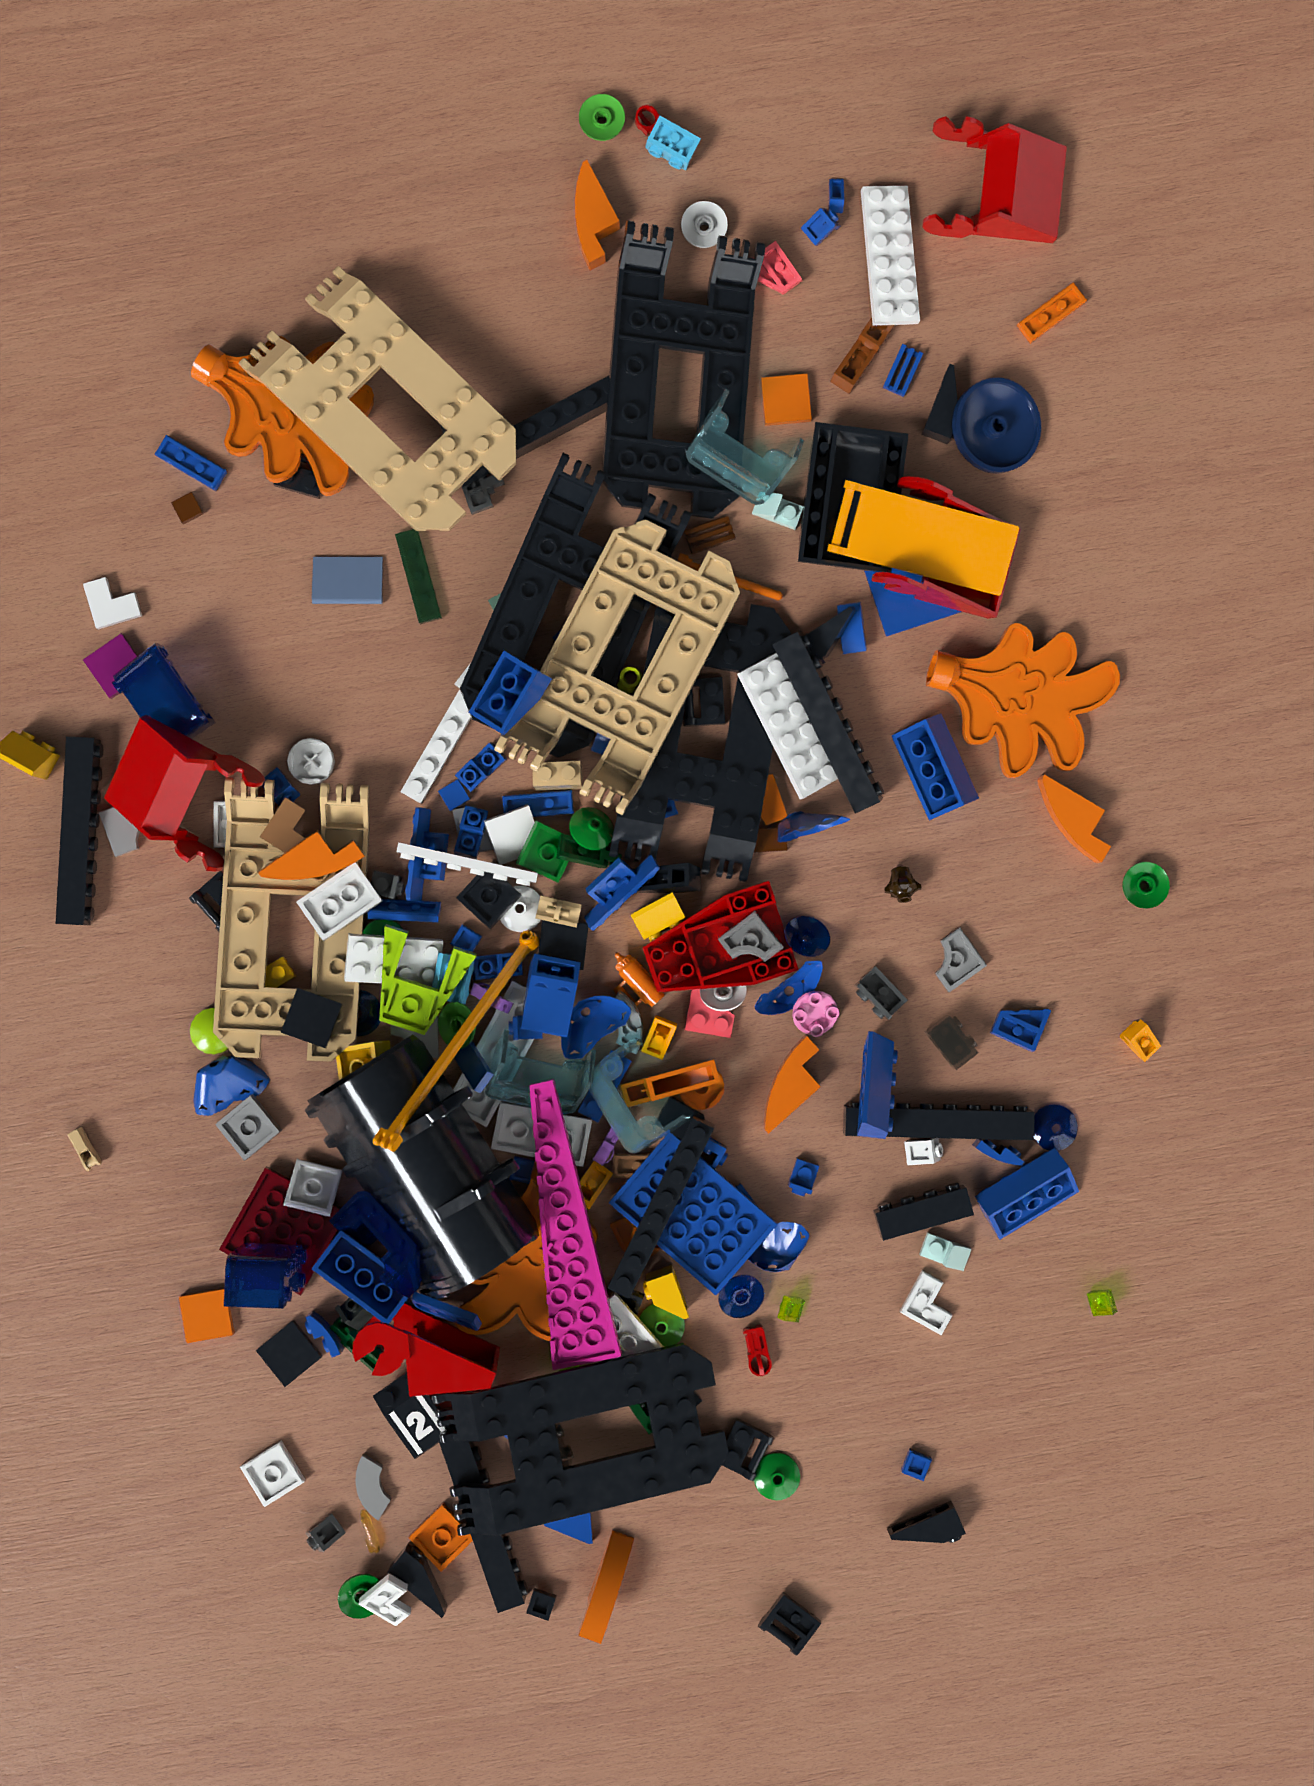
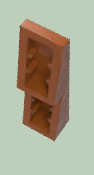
[830,317,895,394]

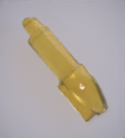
[360,1510,380,1553]

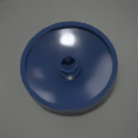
[952,377,1041,474]

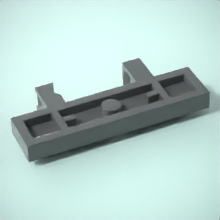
[441,425,505,515]

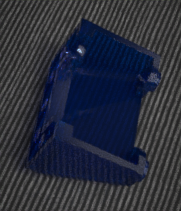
[112,643,216,739]
[329,1191,421,1298]

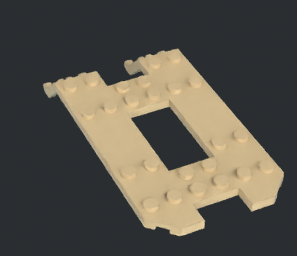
[238,266,516,531]
[494,520,740,815]
[213,777,369,1061]

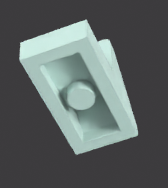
[752,491,804,530]
[919,1232,971,1271]

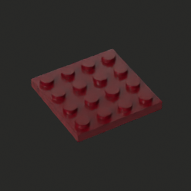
[219,1167,348,1296]

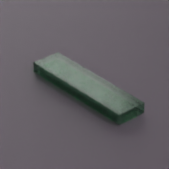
[395,529,442,625]

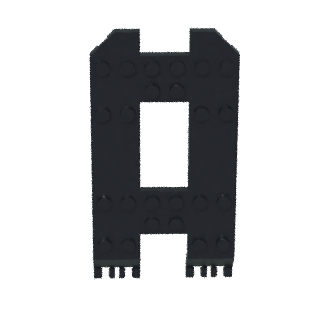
[602,220,765,519]
[460,452,692,758]
[609,604,792,882]
[432,1343,729,1536]

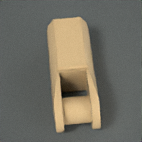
[67,1127,102,1171]

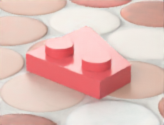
[753,241,803,295]
[685,989,735,1038]

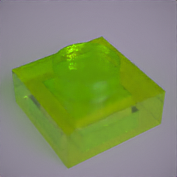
[1087,1289,1118,1316]
[777,1295,805,1323]

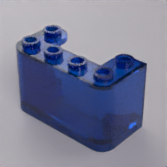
[224,1243,307,1309]

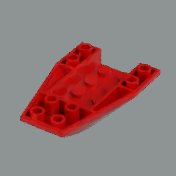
[642,881,799,992]

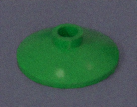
[569,807,614,850]
[1122,862,1170,909]
[754,1453,800,1500]
[338,1574,380,1619]

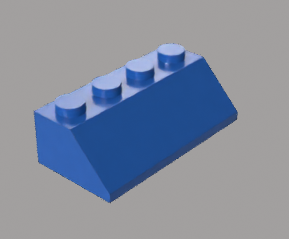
[892,713,979,820]
[857,1031,898,1139]
[975,1148,1079,1240]
[312,1230,417,1324]

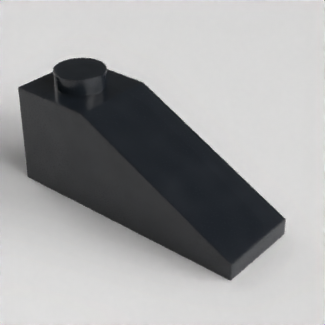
[921,364,958,444]
[808,607,856,665]
[633,863,701,893]
[887,1501,966,1543]
[387,1544,447,1618]

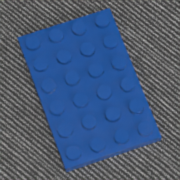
[609,1132,778,1295]

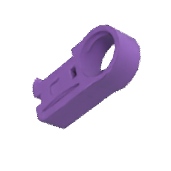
[469,982,514,1014]
[593,1118,627,1166]

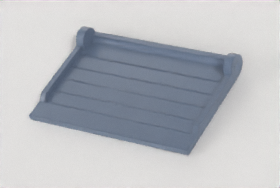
[312,557,383,604]

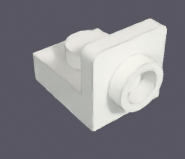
[904,1138,943,1165]

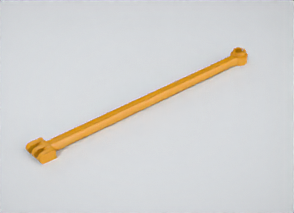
[373,930,539,1152]

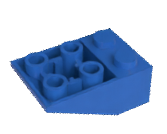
[520,954,580,1037]

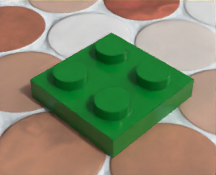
[516,821,569,883]

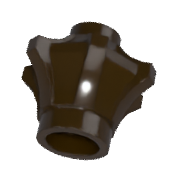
[884,866,922,903]

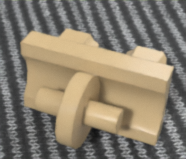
[535,896,582,928]

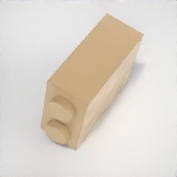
[533,761,583,791]

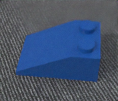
[468,651,552,735]

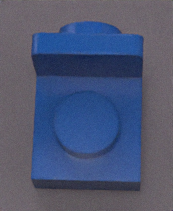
[801,208,841,246]
[262,767,300,806]
[509,1015,543,1040]
[703,1137,728,1169]
[788,1158,819,1196]

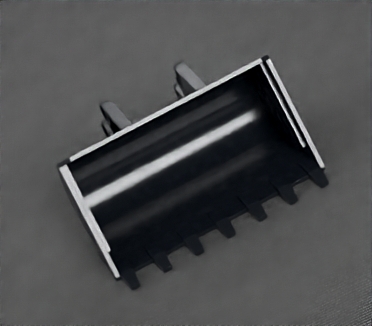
[305,1034,539,1299]

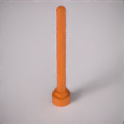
[677,553,783,600]

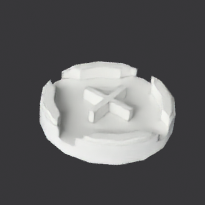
[287,738,335,785]

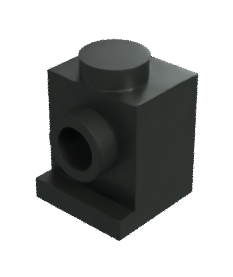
[335,1298,373,1331]

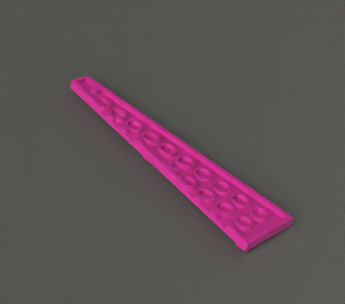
[529,1079,622,1371]

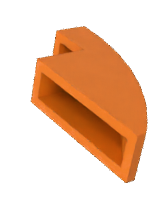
[575,160,620,271]
[1038,774,1111,863]
[258,830,365,880]
[764,1035,821,1134]
[619,1060,720,1108]
[579,1530,634,1644]

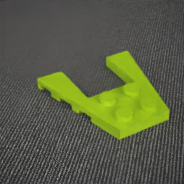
[379,924,477,1035]

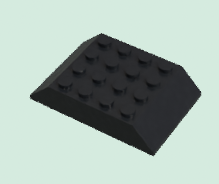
[798,422,909,573]

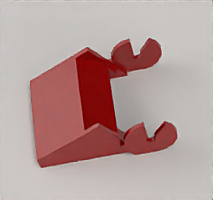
[922,116,1067,243]
[872,476,1021,619]
[104,715,265,872]
[352,1302,500,1397]

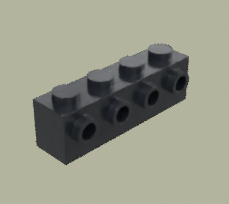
[873,1183,974,1241]

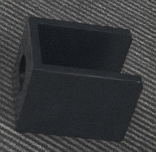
[655,1096,705,1139]

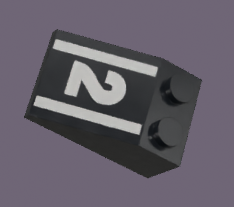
[373,1372,454,1459]

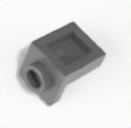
[371,870,404,899]
[306,1514,346,1552]

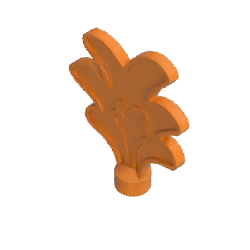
[191,336,375,496]
[926,623,1120,778]
[455,1161,607,1341]

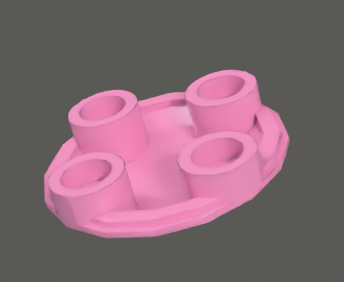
[792,991,839,1037]

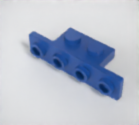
[405,807,449,902]
[584,855,660,931]

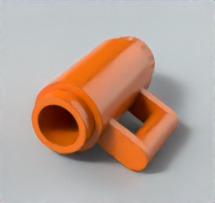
[613,952,665,1007]

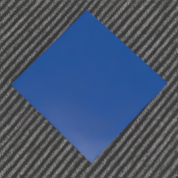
[864,568,962,637]

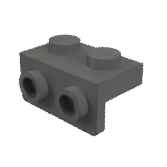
[855,966,908,1020]

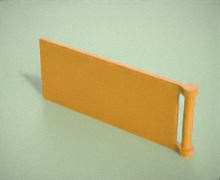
[827,480,1019,596]

